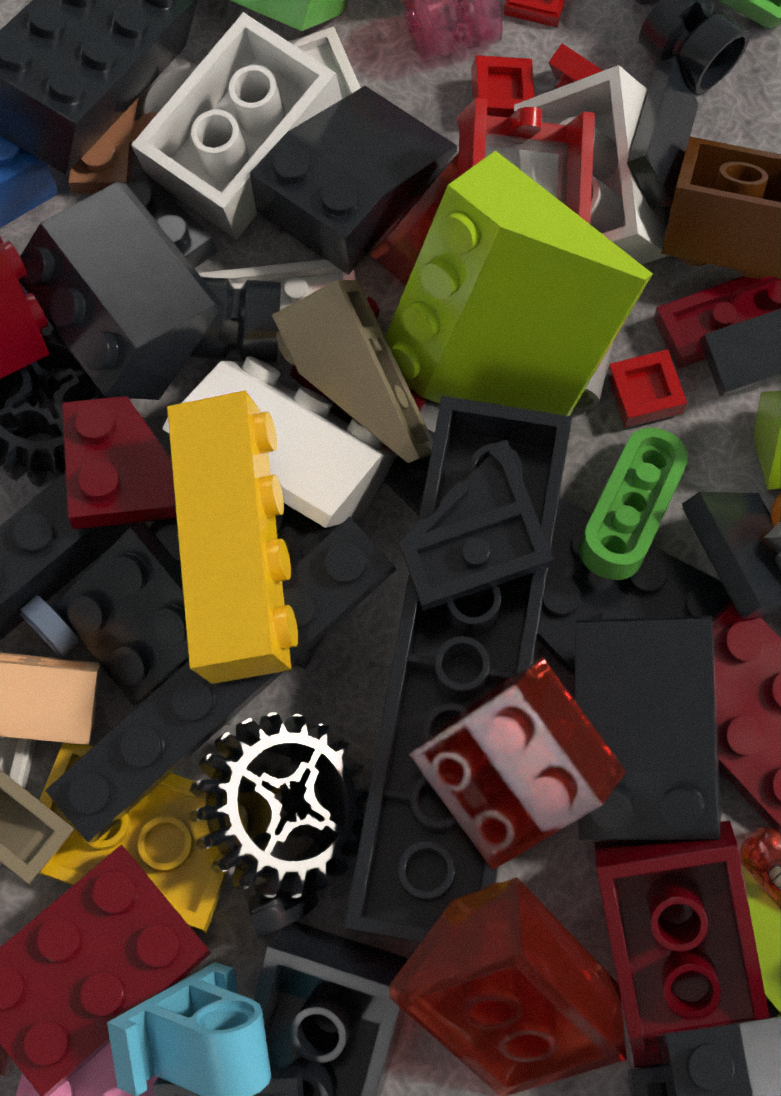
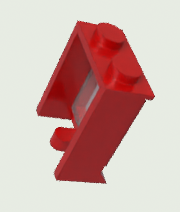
[456,98,595,224]

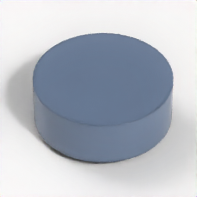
[19,595,80,657]

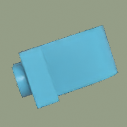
[107,962,271,1096]

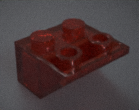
[409,657,626,870]

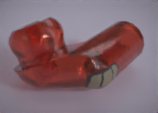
[740,827,781,909]

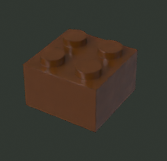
[661,136,781,278]

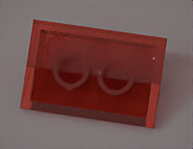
[389,877,627,1096]

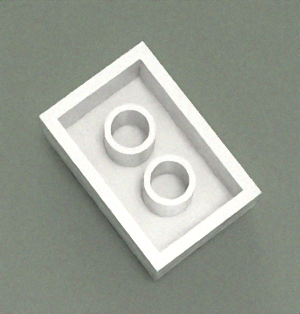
[131,12,342,240]

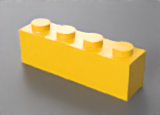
[167,390,298,684]

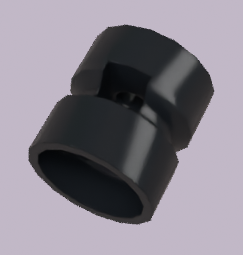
[639,0,749,94]
[190,277,281,363]

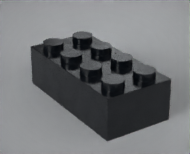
[0,0,198,175]

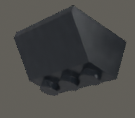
[18,182,224,400]

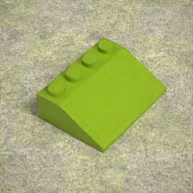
[385,150,653,416]

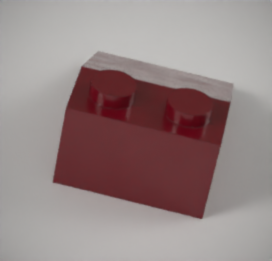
[595,820,769,1068]

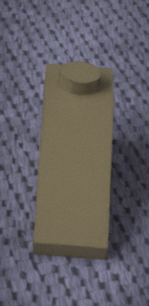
[272,280,433,463]

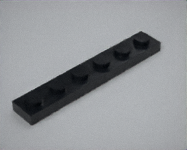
[45,516,397,842]

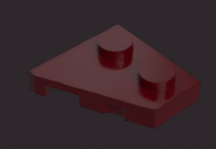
[62,396,177,529]

